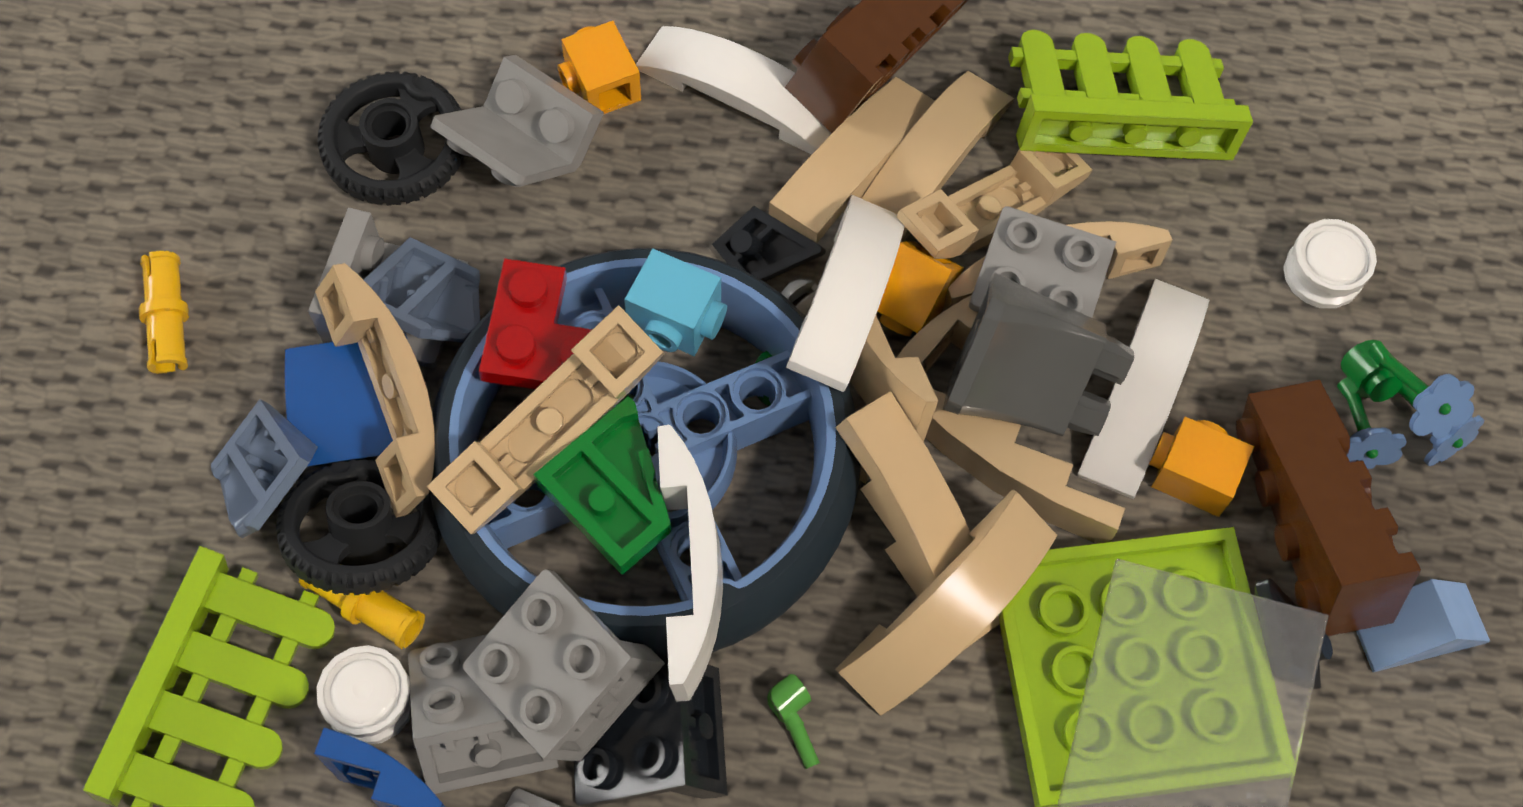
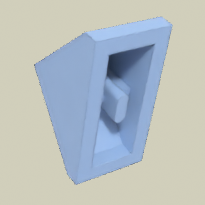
[1356,579,1490,672]

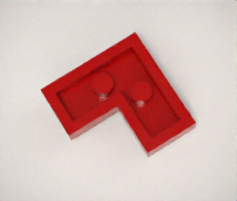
[479,258,593,389]

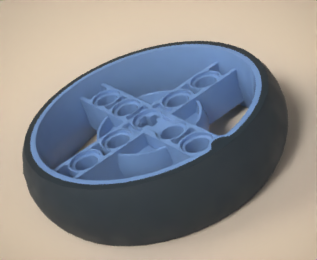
[429,248,861,658]

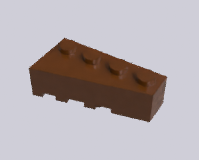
[785,0,968,133]
[1236,379,1421,636]

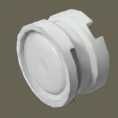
[1284,219,1377,308]
[317,645,411,745]

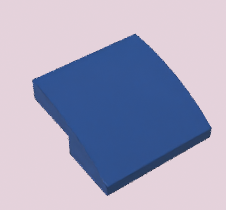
[285,331,407,467]
[314,728,445,807]

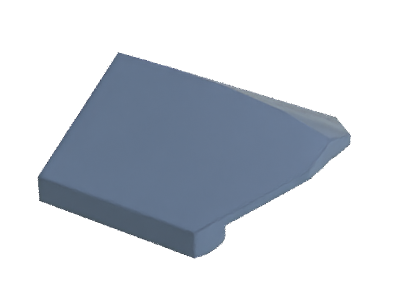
[364,237,480,343]
[211,399,318,538]

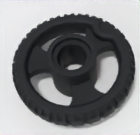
[318,71,464,206]
[276,458,442,595]

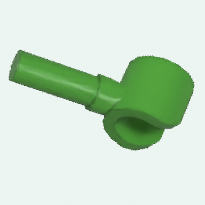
[767,674,820,769]

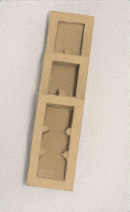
[769,77,935,243]
[925,389,1125,544]
[835,391,1000,651]

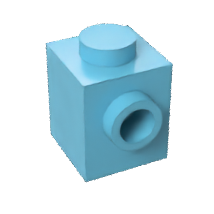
[624,249,727,356]

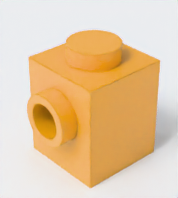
[557,20,641,114]
[877,241,964,337]
[1149,416,1254,517]

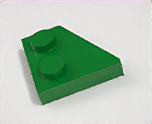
[533,396,671,575]

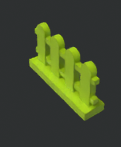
[1008,30,1253,160]
[83,546,335,807]

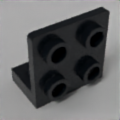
[574,656,728,807]

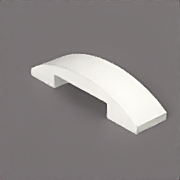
[636,26,832,155]
[786,195,904,392]
[1077,279,1210,499]
[657,425,723,702]

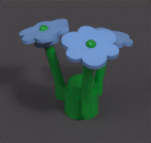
[1337,340,1485,469]

